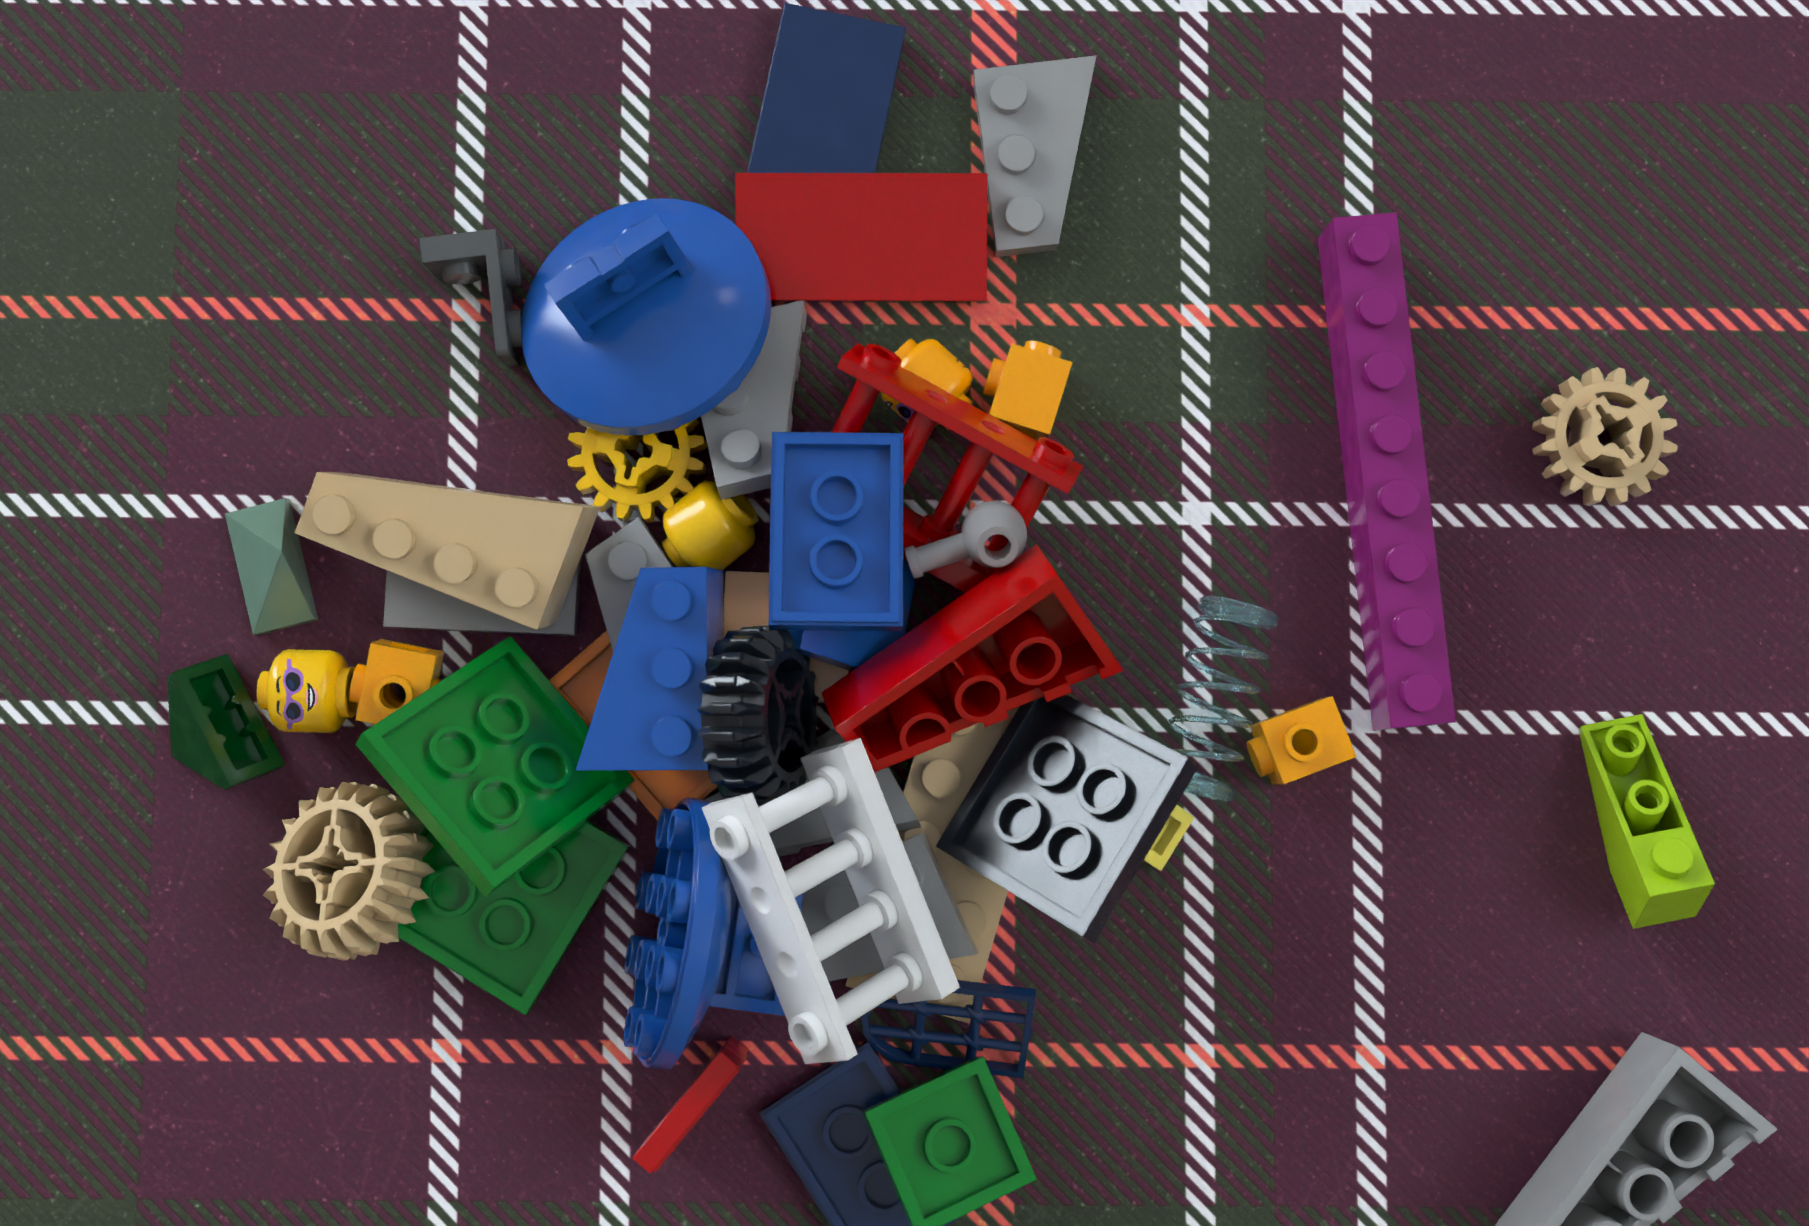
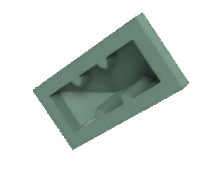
[225,498,318,636]

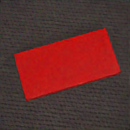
[735,173,988,302]

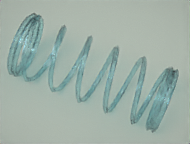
[1168,596,1280,802]

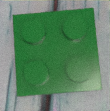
[861,1056,1037,1226]

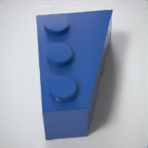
[576,567,724,770]

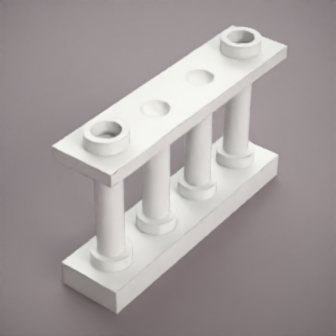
[702,738,960,1064]

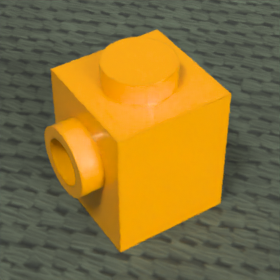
[983,341,1073,441]
[1247,696,1357,785]

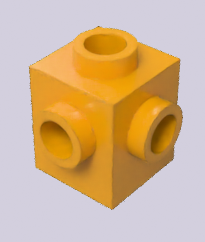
[349,639,444,726]

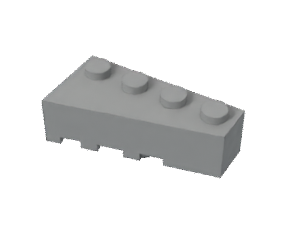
[1495,1032,1778,1226]

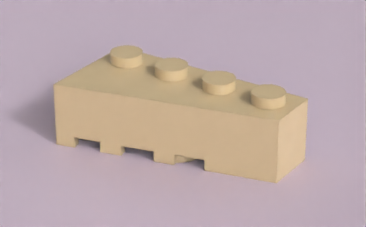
[295,472,600,630]

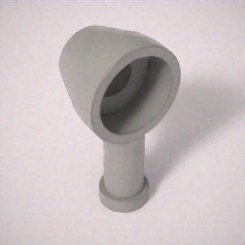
[904,501,1027,579]

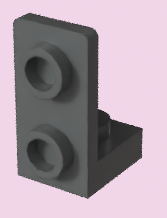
[420,229,523,367]

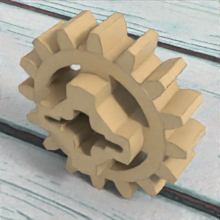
[1532,367,1678,507]

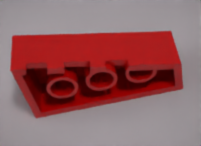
[821,544,1124,773]

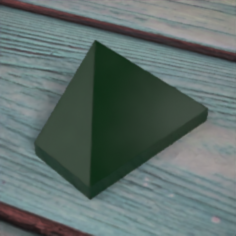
[167,653,285,791]

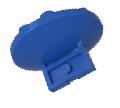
[521,198,771,436]
[623,797,804,1070]

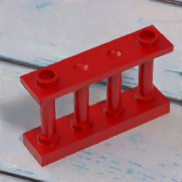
[831,343,1083,593]

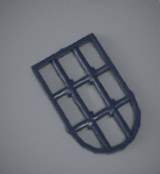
[861,980,1036,1078]

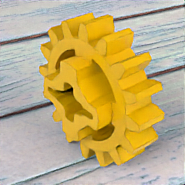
[567,419,707,523]

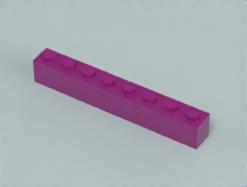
[1318,212,1456,731]

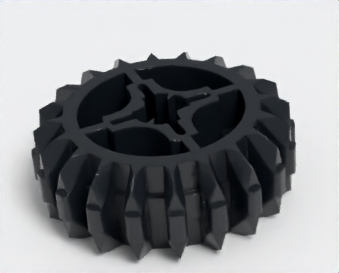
[697,626,820,806]

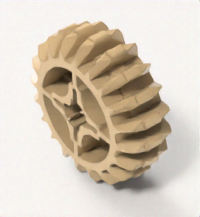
[262,782,435,961]

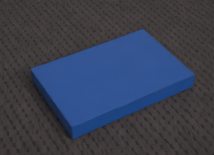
[768,432,903,631]

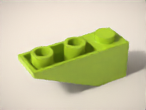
[1579,714,1715,929]

